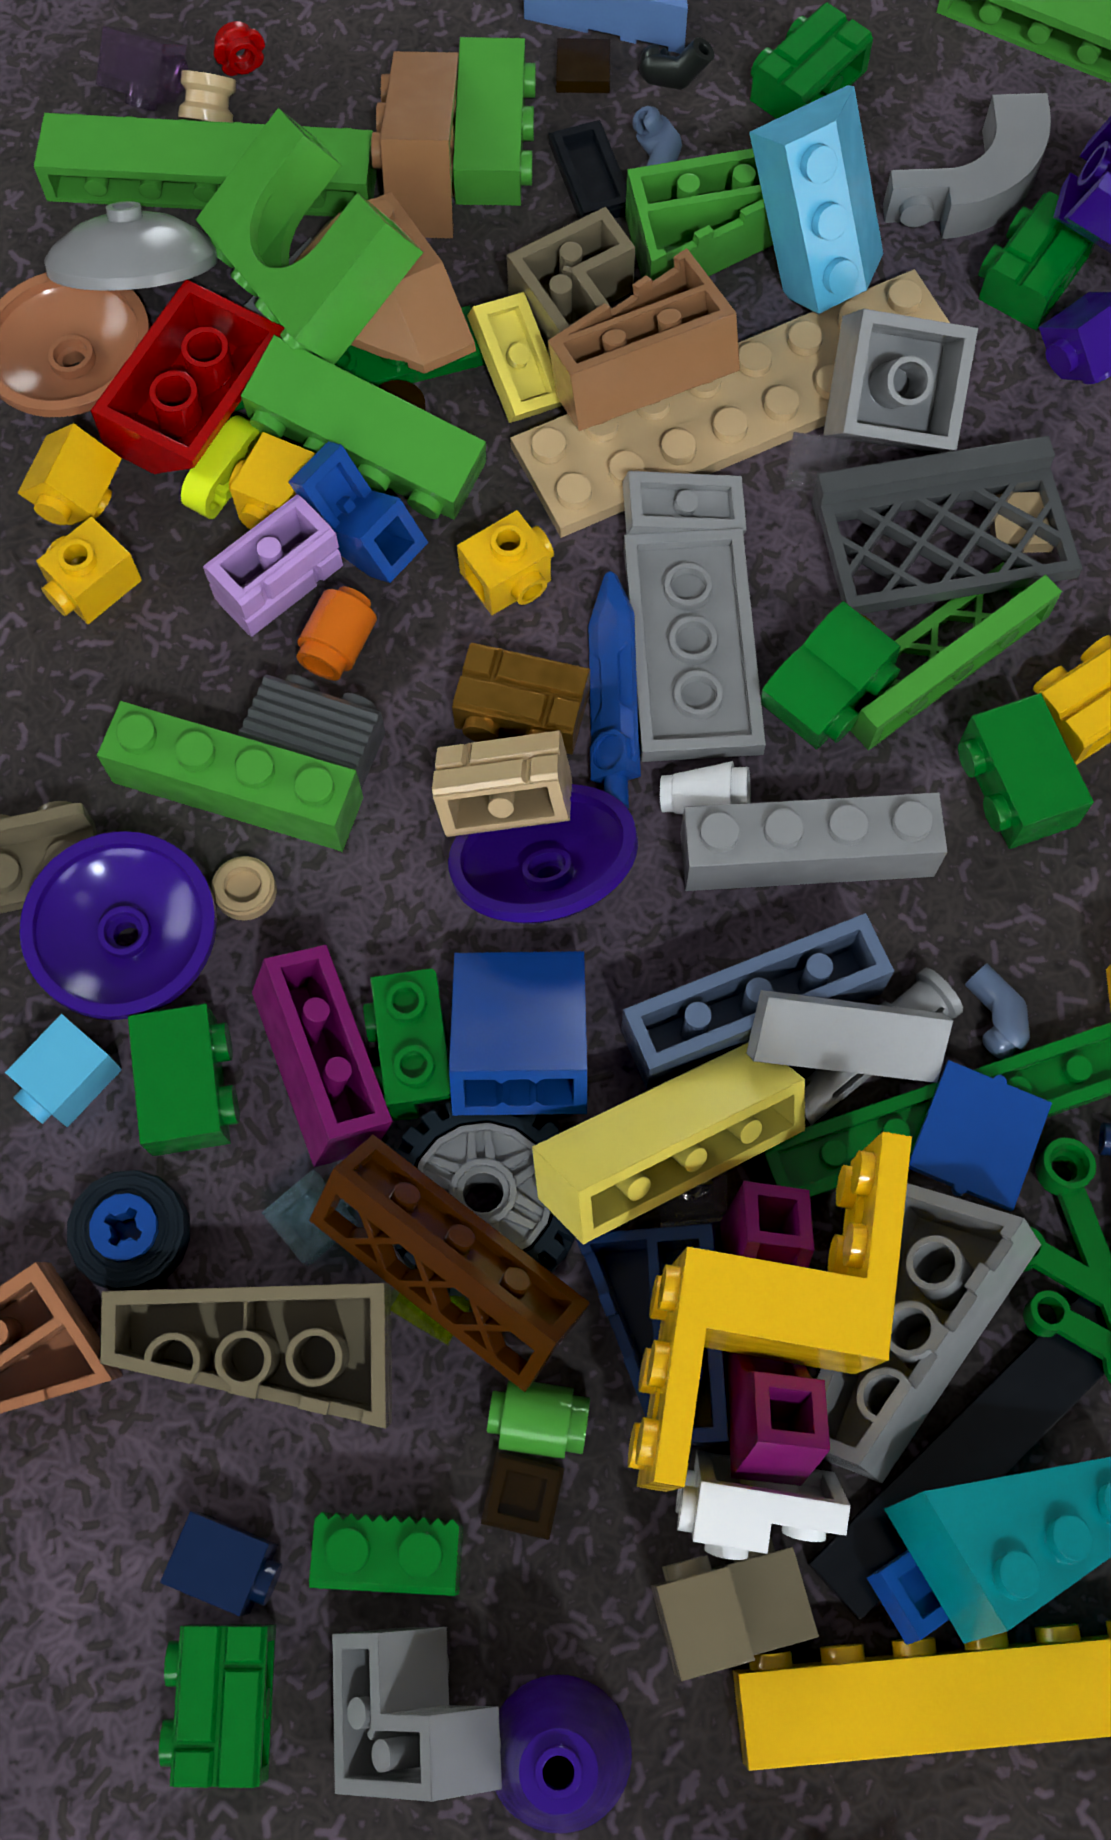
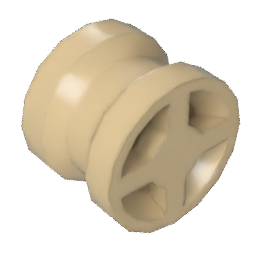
[178,70,236,123]

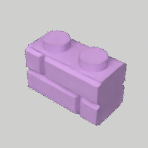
[203,494,343,637]

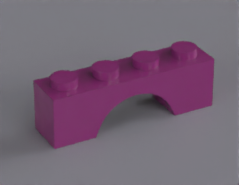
[720,1181,830,1486]

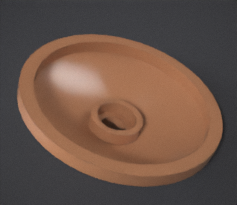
[0,273,151,417]

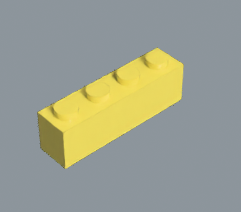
[532,1042,805,1245]

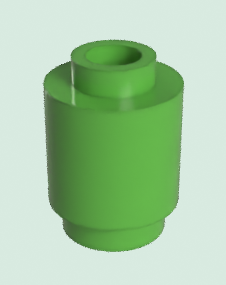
[487,1379,590,1459]

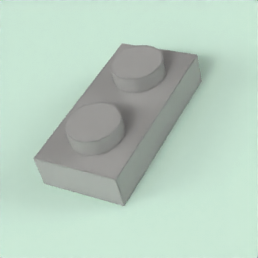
[622,471,747,535]

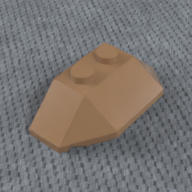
[294,192,476,374]

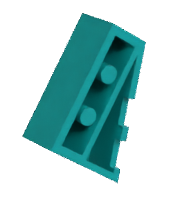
[884,1457,1111,1644]

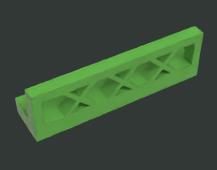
[850,562,1062,751]

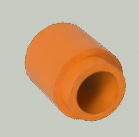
[296,586,377,681]

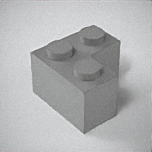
[332,1627,502,1802]

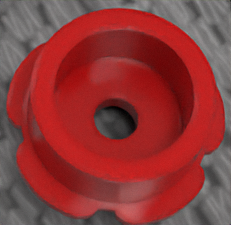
[214,21,265,76]

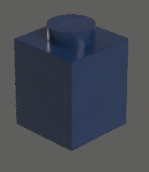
[160,1511,282,1616]

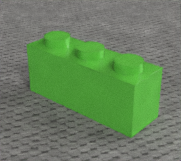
[453,37,536,206]

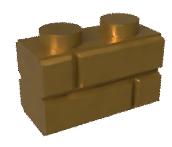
[452,642,590,755]

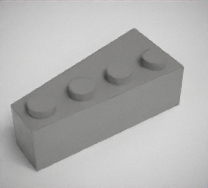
[817,1183,1041,1483]

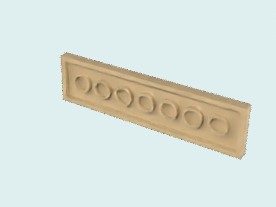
[510,269,950,538]

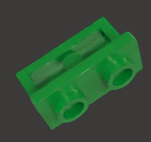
[363,969,451,1121]

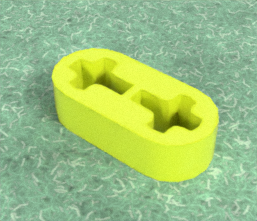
[181,415,262,519]

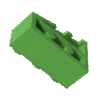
[625,148,773,281]

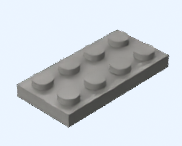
[624,528,766,762]

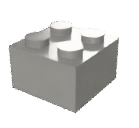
[823,309,978,453]

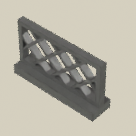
[811,436,1083,614]

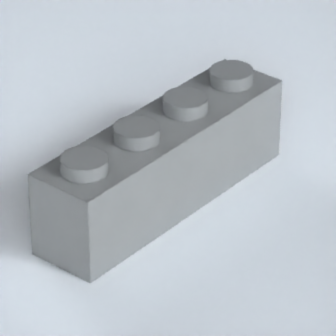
[680,793,947,891]

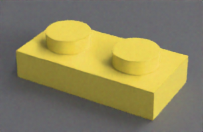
[467,292,562,423]

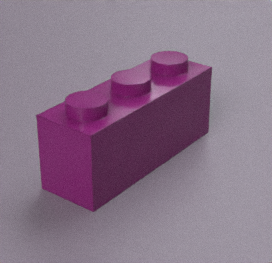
[252,945,393,1168]

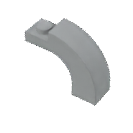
[883,93,1051,239]

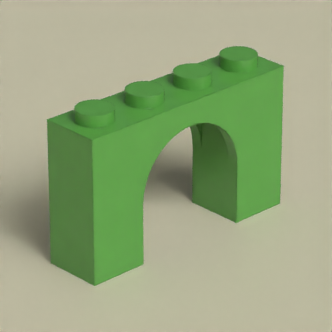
[195,108,423,365]

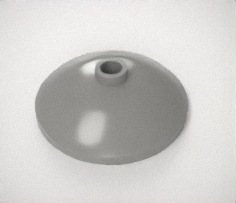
[44,201,218,291]

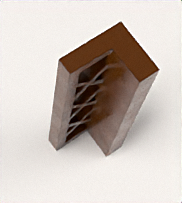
[309,1134,590,1392]

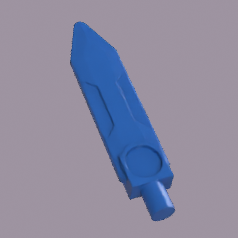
[588,571,641,809]

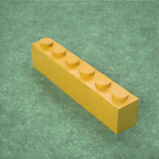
[733,1620,1111,1771]

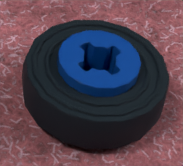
[67,1170,190,1291]

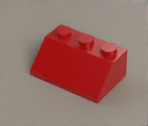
[90,280,285,474]

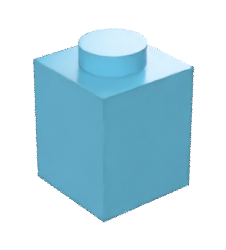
[5,1014,122,1127]

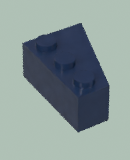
[575,1223,730,1447]

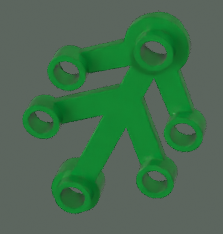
[1023,1138,1111,1384]

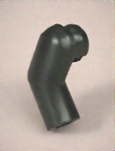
[639,37,715,90]

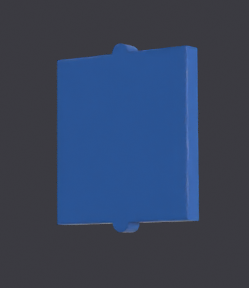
[909,1060,1052,1212]

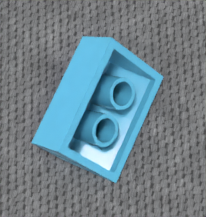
[749,85,883,314]

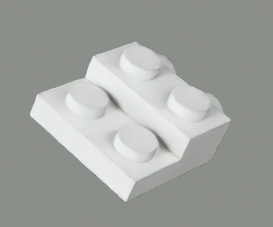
[676,1450,851,1560]

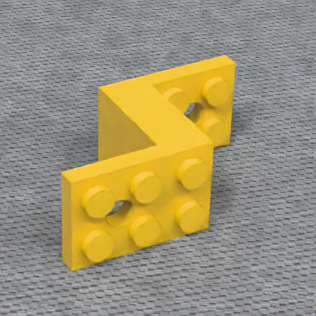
[627,1131,912,1492]

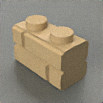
[432,730,572,837]

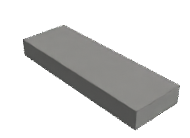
[746,990,953,1083]

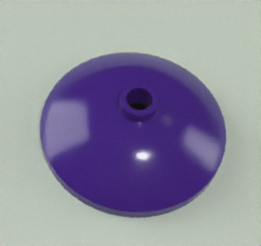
[448,784,638,924]
[19,831,217,1020]

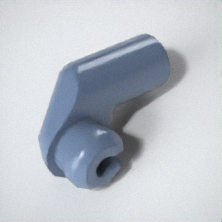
[632,106,682,166]
[965,963,1030,1060]

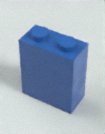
[449,951,587,1116]

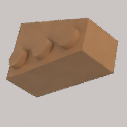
[371,51,459,238]
[548,248,740,431]

